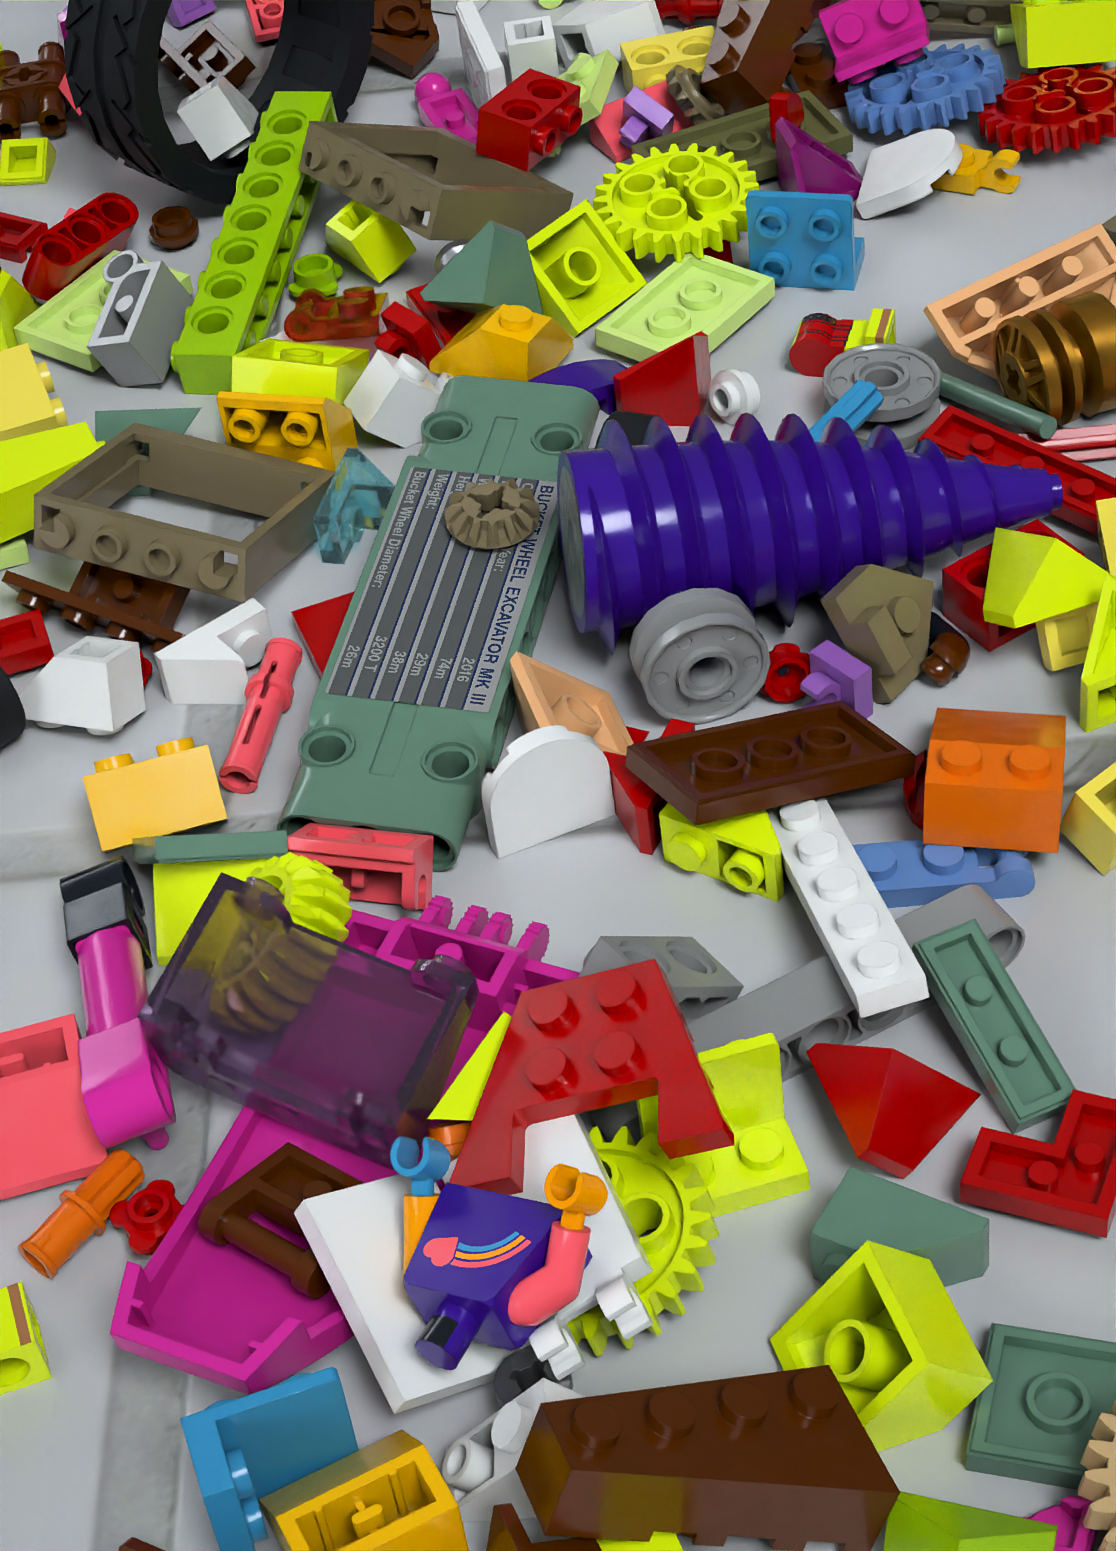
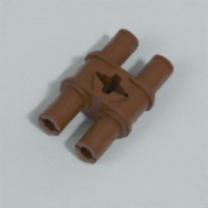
[0,42,72,144]

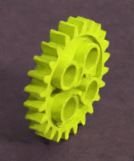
[593,143,759,263]
[568,1126,719,1356]

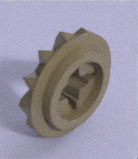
[666,65,725,125]
[444,476,540,549]

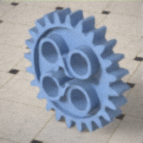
[845,43,1006,135]

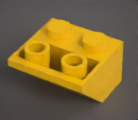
[216,391,359,494]
[82,737,228,853]
[258,1429,469,1551]

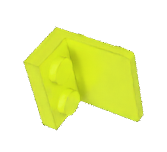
[636,1033,810,1218]

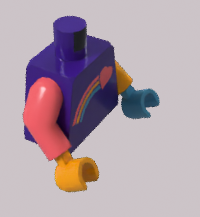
[390,1136,608,1370]

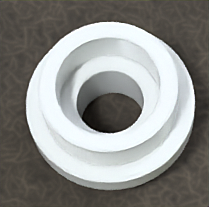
[710,368,760,425]

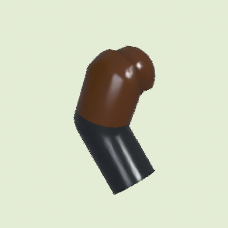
[921,612,970,686]

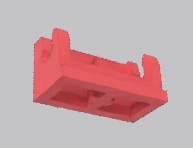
[287,823,434,911]

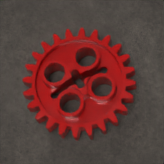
[977,64,1116,154]

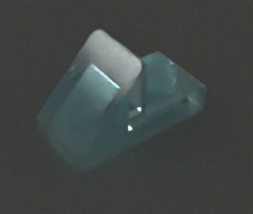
[313,448,395,565]

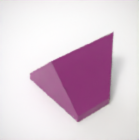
[775,116,863,202]

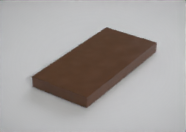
[625,700,916,825]

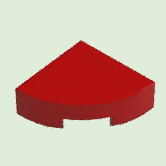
[768,92,804,143]

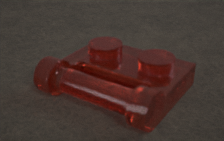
[284,286,390,342]

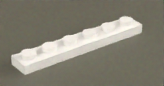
[766,796,929,1018]

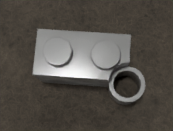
[87,250,194,387]

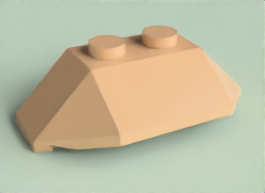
[923,223,1116,380]

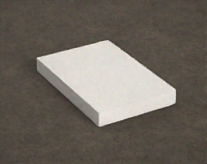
[455,0,507,111]
[294,1174,520,1414]

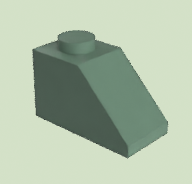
[810,1166,989,1287]

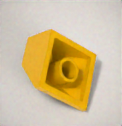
[429,304,573,382]

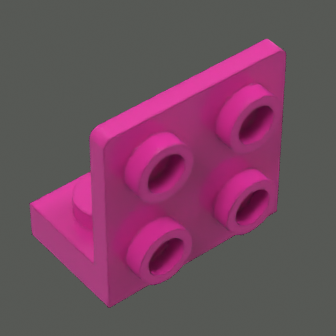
[818,0,930,84]

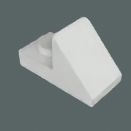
[154,598,273,705]

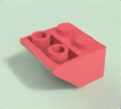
[0,1013,109,1200]

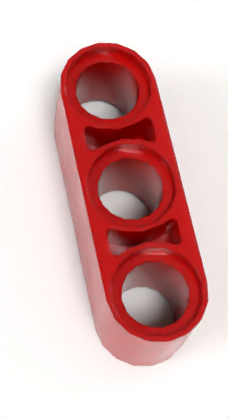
[22,192,139,301]

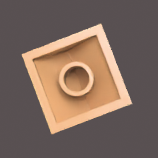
[509,651,634,756]

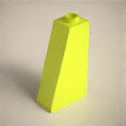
[0,421,105,544]

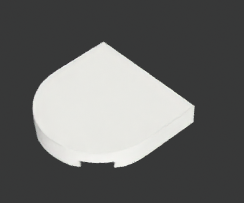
[856,129,963,220]
[482,725,616,859]

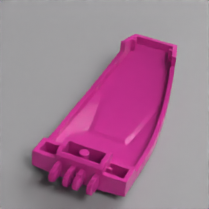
[110,895,580,1395]

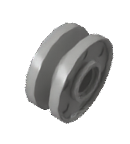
[823,343,941,449]
[629,588,771,724]

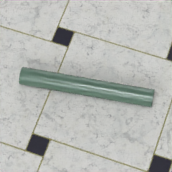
[939,372,1057,439]

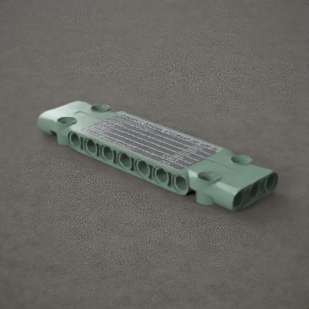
[277,376,600,871]

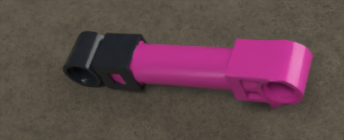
[59,855,176,1150]

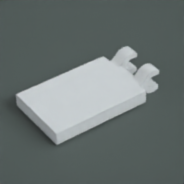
[442,1113,653,1380]

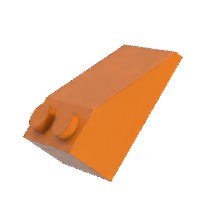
[923,708,1066,853]

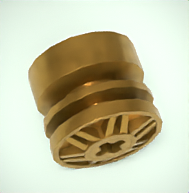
[993,291,1116,426]

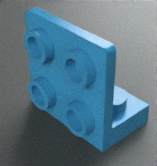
[746,190,865,291]
[180,1367,359,1551]

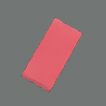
[245,0,284,43]

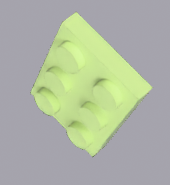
[13,250,194,372]
[595,252,775,362]

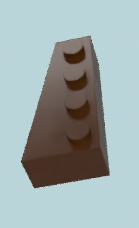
[699,0,815,114]
[515,1365,900,1551]

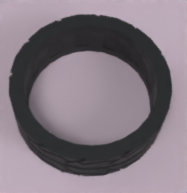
[64,0,374,204]

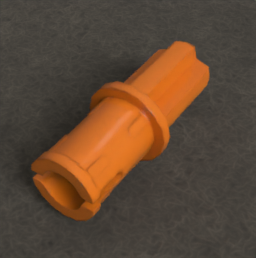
[18,1148,145,1279]

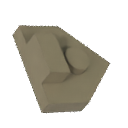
[820,564,934,704]

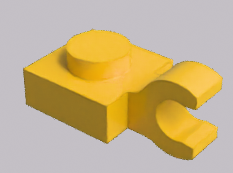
[930,144,1021,195]

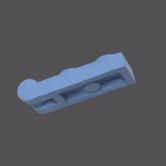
[852,839,1036,908]

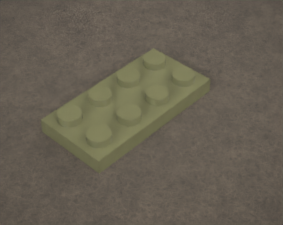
[631,90,853,182]

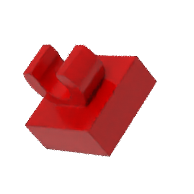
[374,301,441,370]

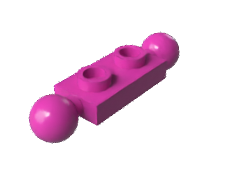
[414,73,479,144]

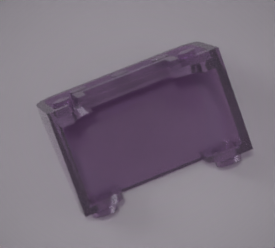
[137,872,479,1171]

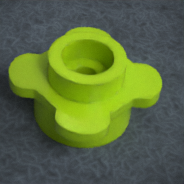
[288,253,343,299]

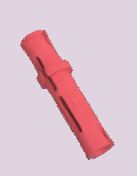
[219,637,303,794]

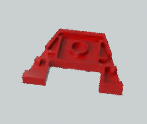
[449,959,734,1195]

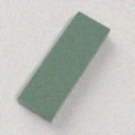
[911,919,1076,1134]

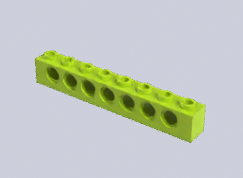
[171,91,338,395]

